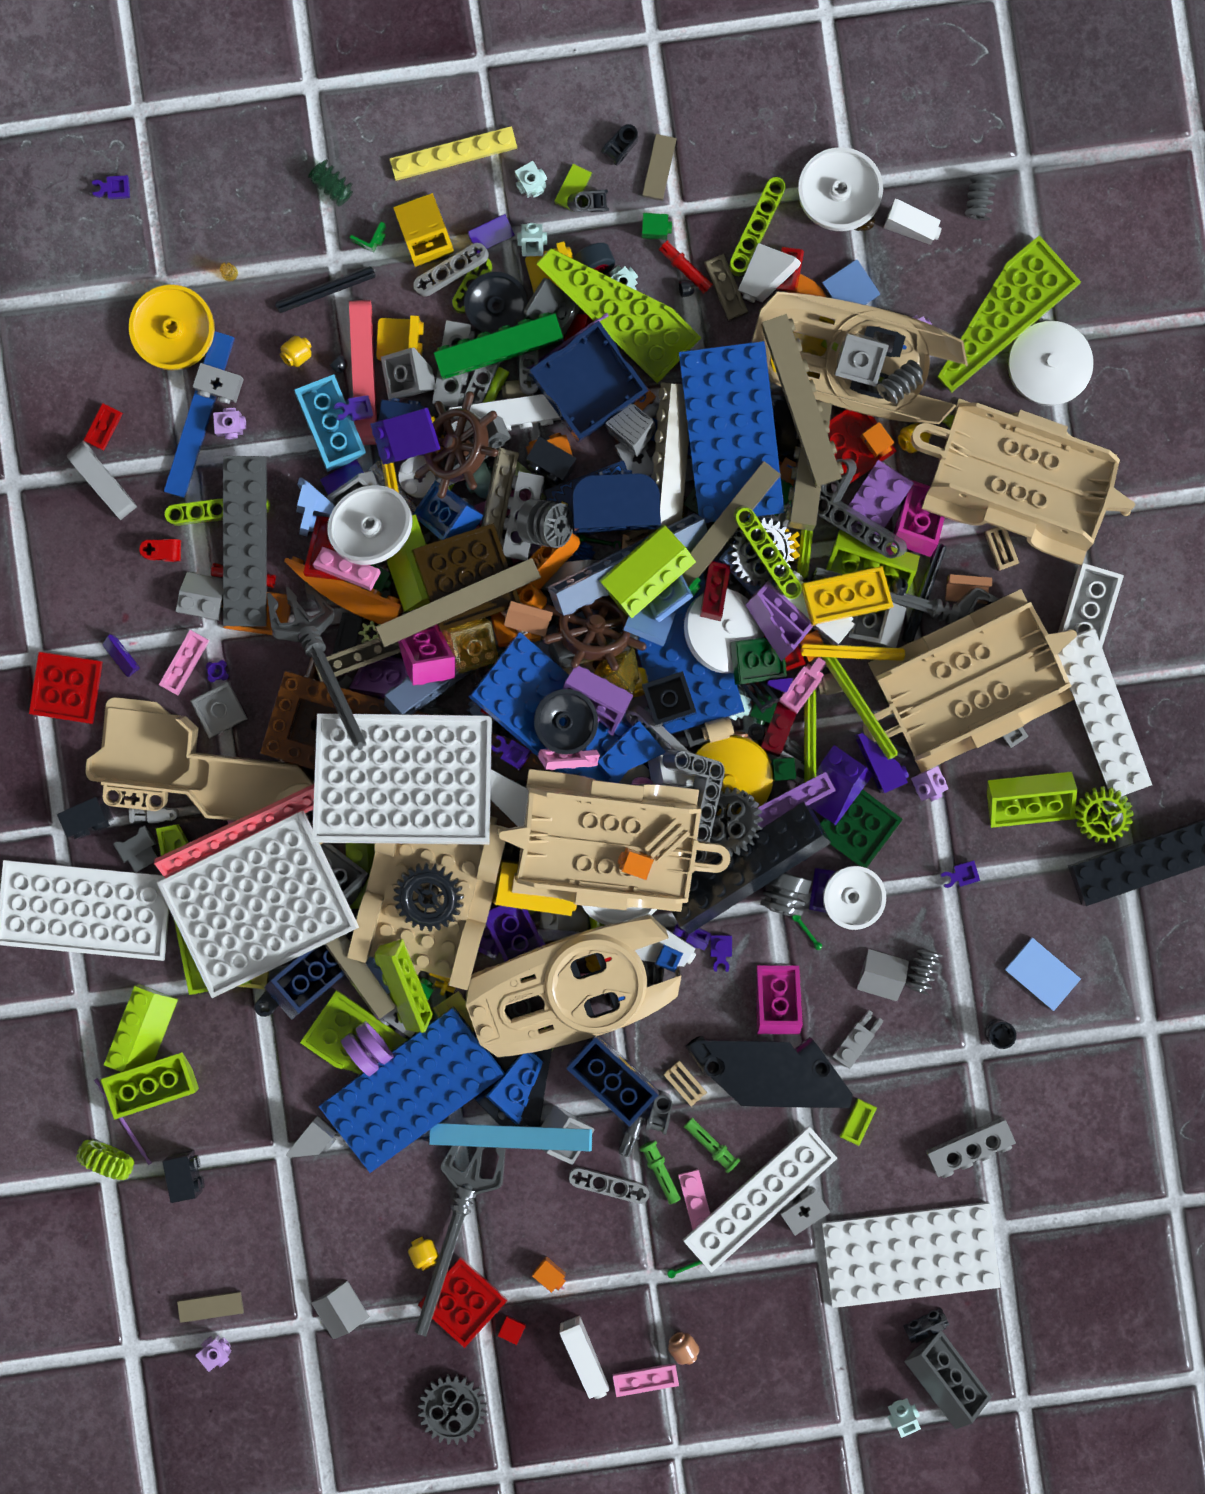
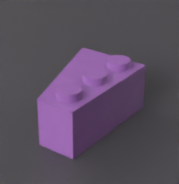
[745,581,814,661]
[563,666,633,736]

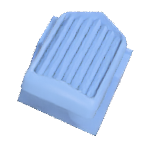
[296,478,335,536]

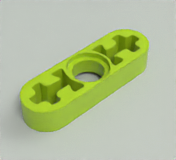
[452,258,492,314]

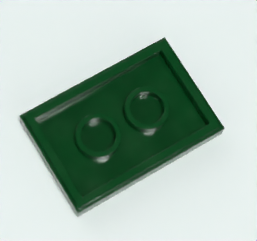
[731,637,787,685]

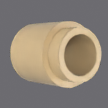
[701,717,734,743]

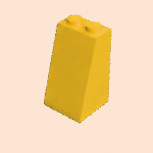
[492,859,577,916]

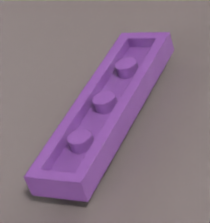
[757,772,836,828]

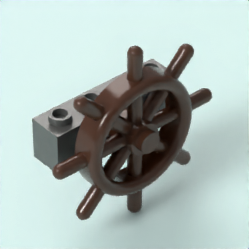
[415,391,511,499]
[543,595,647,671]

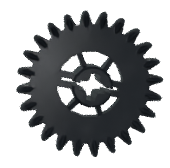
[393,862,464,932]

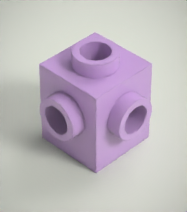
[213,408,246,439]
[911,766,948,802]
[195,1335,231,1372]

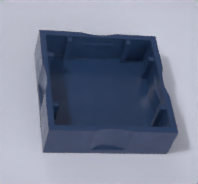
[529,321,649,443]

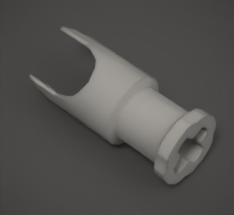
[129,804,179,823]

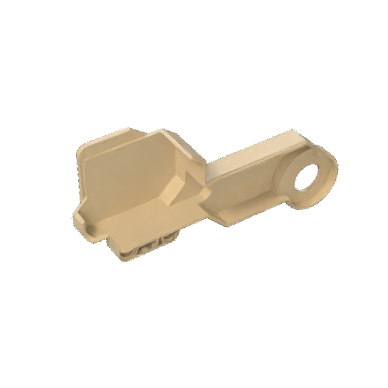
[86,697,322,845]

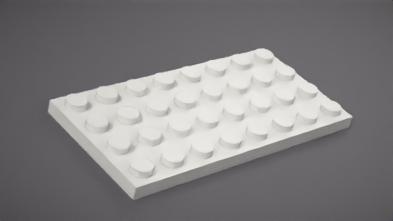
[0,860,170,961]
[822,1202,1000,1308]

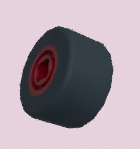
[574,243,615,275]

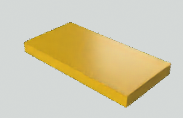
[801,566,894,626]

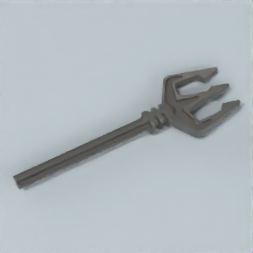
[813,567,999,624]
[267,582,367,750]
[414,1123,506,1337]

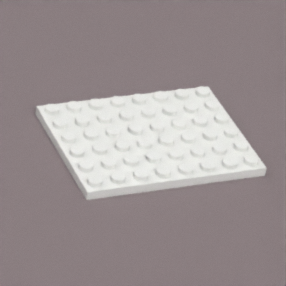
[312,714,492,845]
[157,811,359,998]

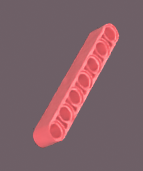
[349,300,377,445]

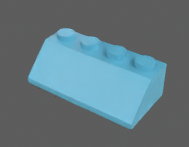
[295,374,366,472]

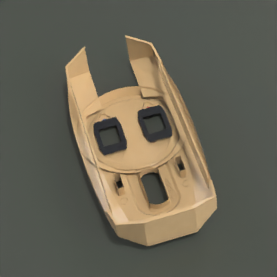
[751,291,968,424]
[466,914,682,1057]

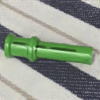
[684,1118,740,1174]
[639,1140,681,1204]

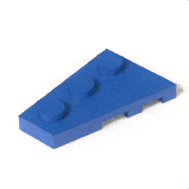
[597,721,666,779]
[486,1052,543,1125]

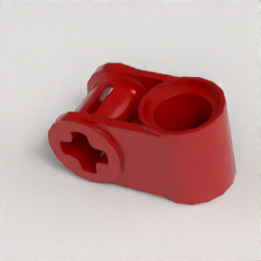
[139,539,181,562]

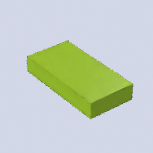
[554,164,592,212]
[840,1098,877,1146]

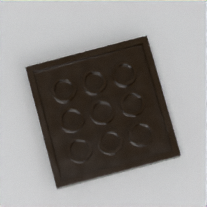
[412,523,521,632]

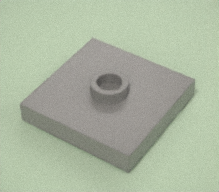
[190,682,248,738]

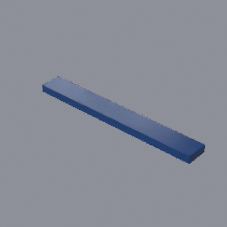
[164,331,235,498]

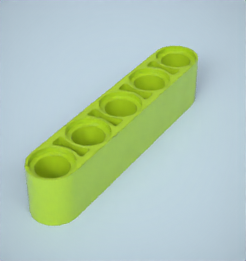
[729,177,785,276]
[165,499,270,526]
[734,506,802,599]

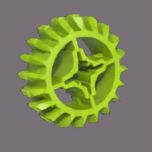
[1075,786,1133,843]
[76,1140,135,1180]

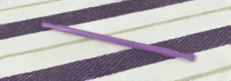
[526,312,609,369]
[94,1078,152,1165]

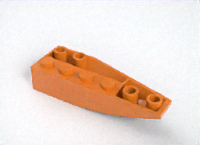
[284,556,404,625]

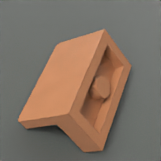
[945,574,992,604]
[504,601,553,636]

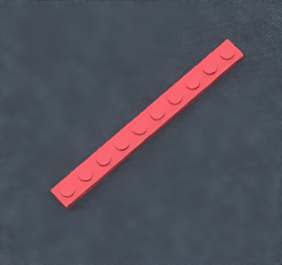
[154,784,314,879]

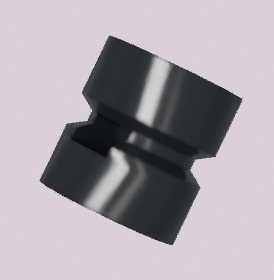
[985,1019,1017,1049]

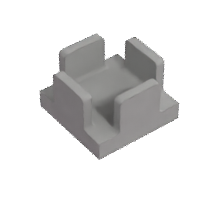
[835,333,889,387]

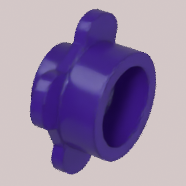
[206,660,228,682]

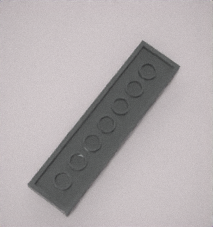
[223,456,267,626]

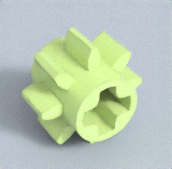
[358,621,380,643]

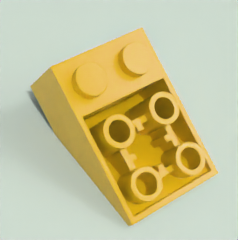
[393,193,454,267]

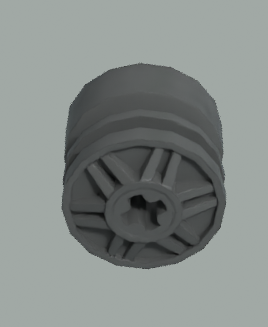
[516,498,574,548]
[760,873,811,916]

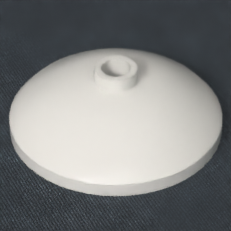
[823,866,886,930]

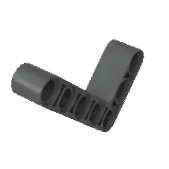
[817,458,907,558]
[663,750,725,863]

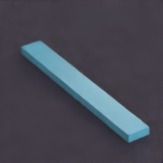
[429,1123,592,1151]

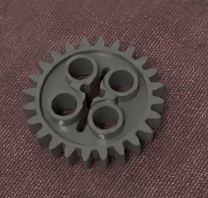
[728,517,795,587]
[710,787,763,857]
[418,1374,487,1445]

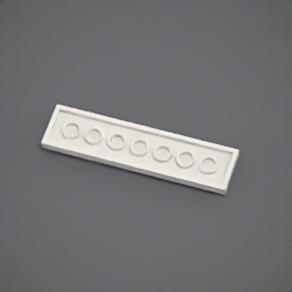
[1058,628,1152,796]
[683,1126,837,1273]

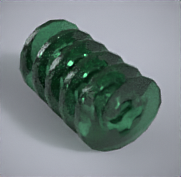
[308,159,353,207]

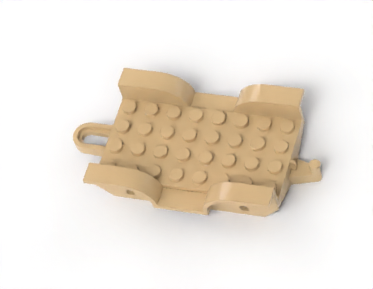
[911,398,1135,566]
[863,589,1077,773]
[495,769,730,912]
[347,816,507,990]

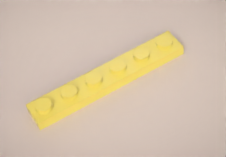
[390,126,517,181]

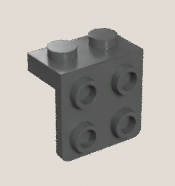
[524,278,581,337]

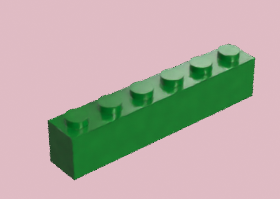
[434,312,564,380]

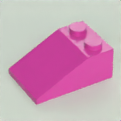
[892,480,945,557]
[398,624,455,685]
[756,965,803,1034]

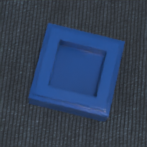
[655,944,683,972]

